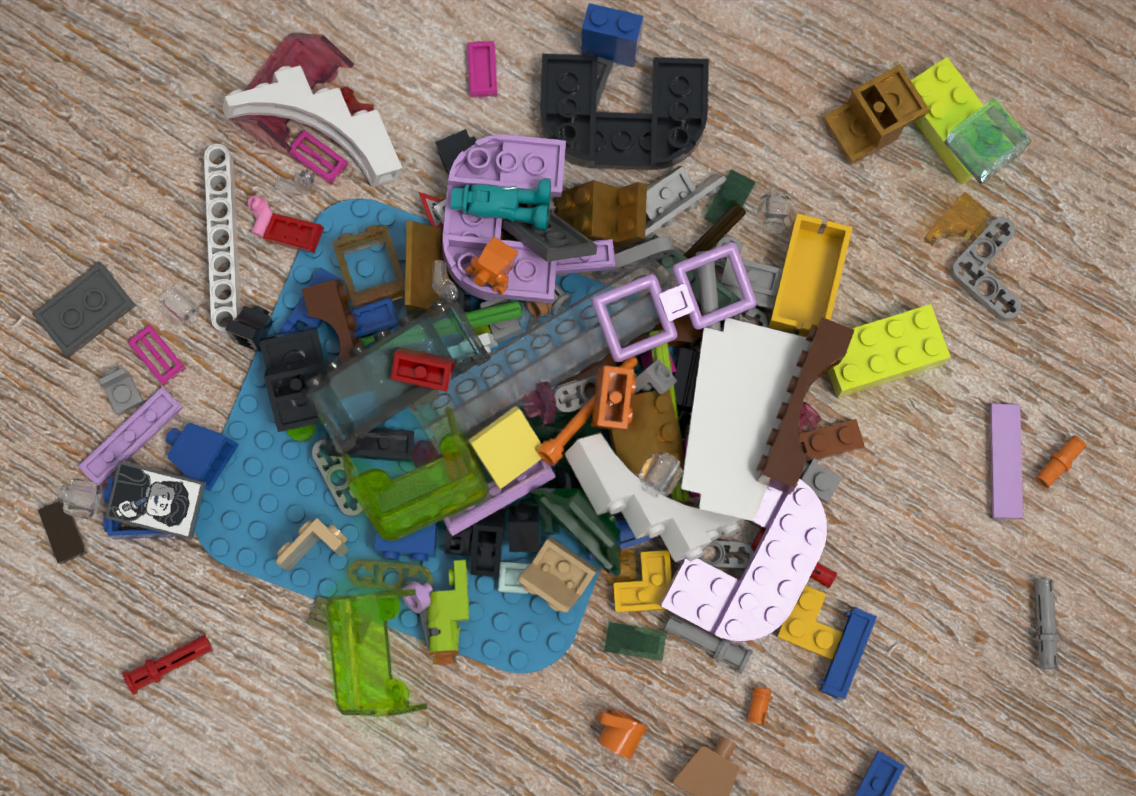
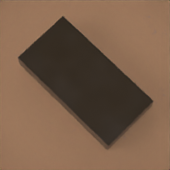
[38,499,88,564]

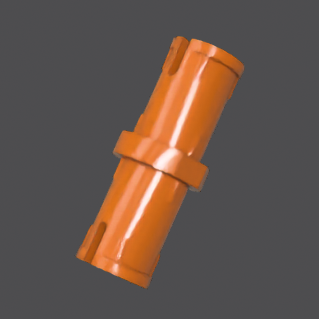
[1035,435,1087,488]

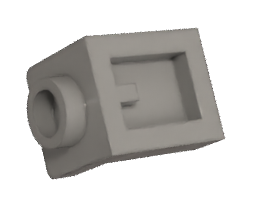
[480,298,524,343]
[631,359,677,396]
[98,368,144,416]
[800,458,842,504]

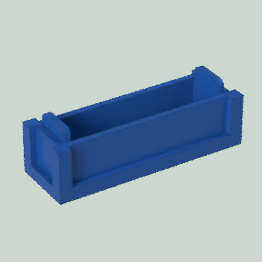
[817,607,877,701]

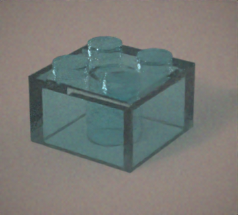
[944,98,1032,185]

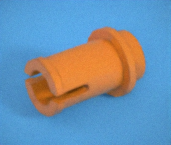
[746,686,773,725]

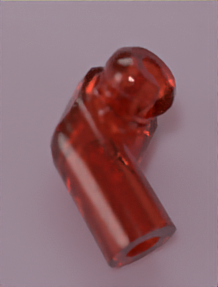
[340,87,374,116]

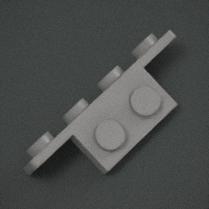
[637,166,727,243]

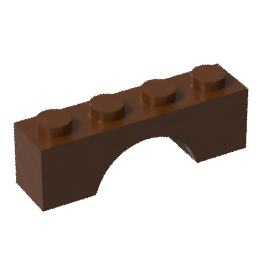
[301,279,374,401]

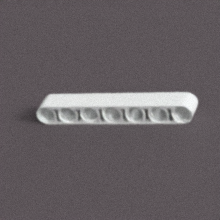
[204,144,241,338]

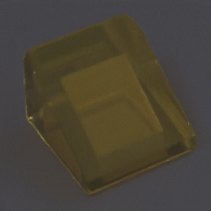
[606,548,636,585]

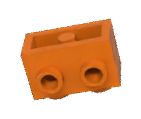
[591,366,636,431]

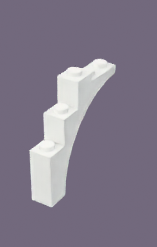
[222,65,402,187]
[565,433,746,562]

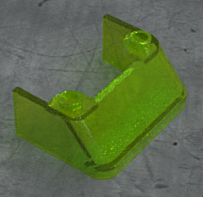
[342,406,489,541]
[326,589,427,717]

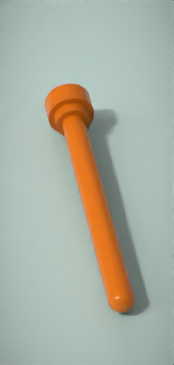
[536,356,638,466]

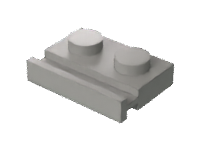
[720,256,783,310]

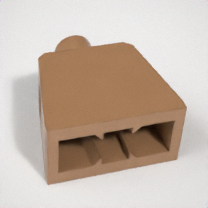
[671,736,739,796]

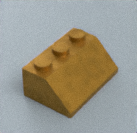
[405,221,450,320]
[608,389,685,484]

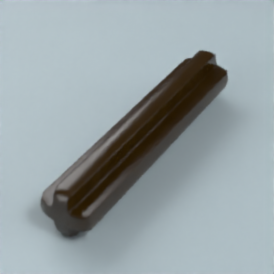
[683,203,746,259]

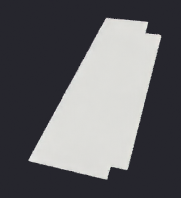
[681,318,810,521]

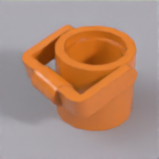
[597,708,648,759]

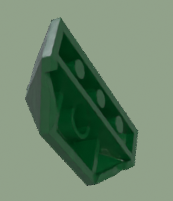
[529,488,621,577]

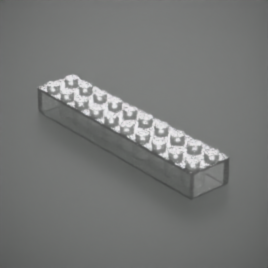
[407,257,678,455]

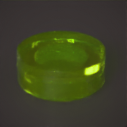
[286,424,316,443]

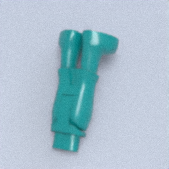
[450,178,551,231]

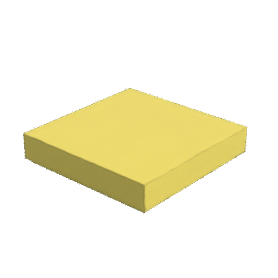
[468,406,542,489]

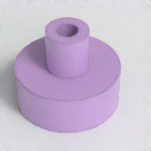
[401,581,433,613]

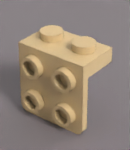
[276,518,350,571]
[518,537,599,613]

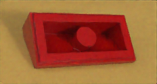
[390,347,456,392]

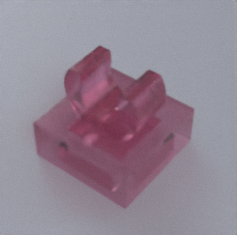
[524,381,556,424]

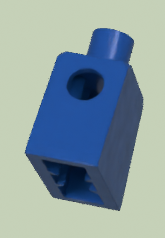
[166,423,239,491]

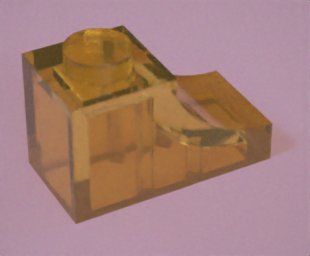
[924,192,991,246]

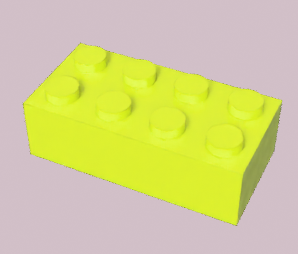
[911,57,1013,185]
[827,304,951,398]

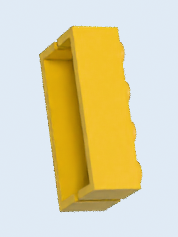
[768,213,853,337]

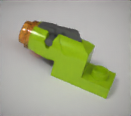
[420,560,470,665]

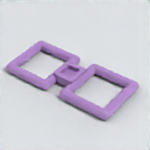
[592,242,757,362]

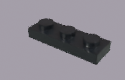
[324,424,414,462]

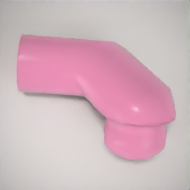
[247,195,273,238]

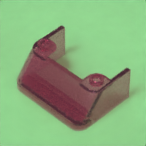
[229,32,354,152]

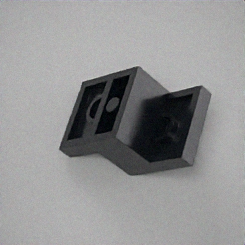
[259,327,336,432]

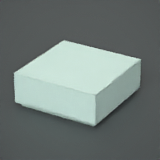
[498,562,530,594]

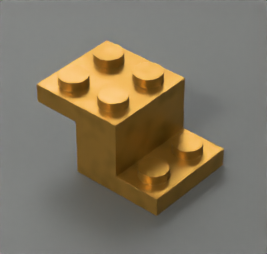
[822,64,930,165]
[556,180,647,248]

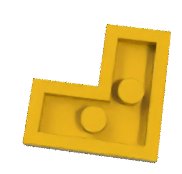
[613,550,672,613]
[776,585,843,661]

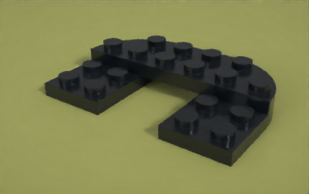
[540,53,709,170]

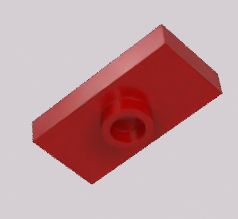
[263,213,324,254]

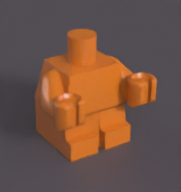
[465,236,518,295]

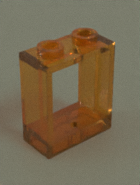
[332,225,405,309]

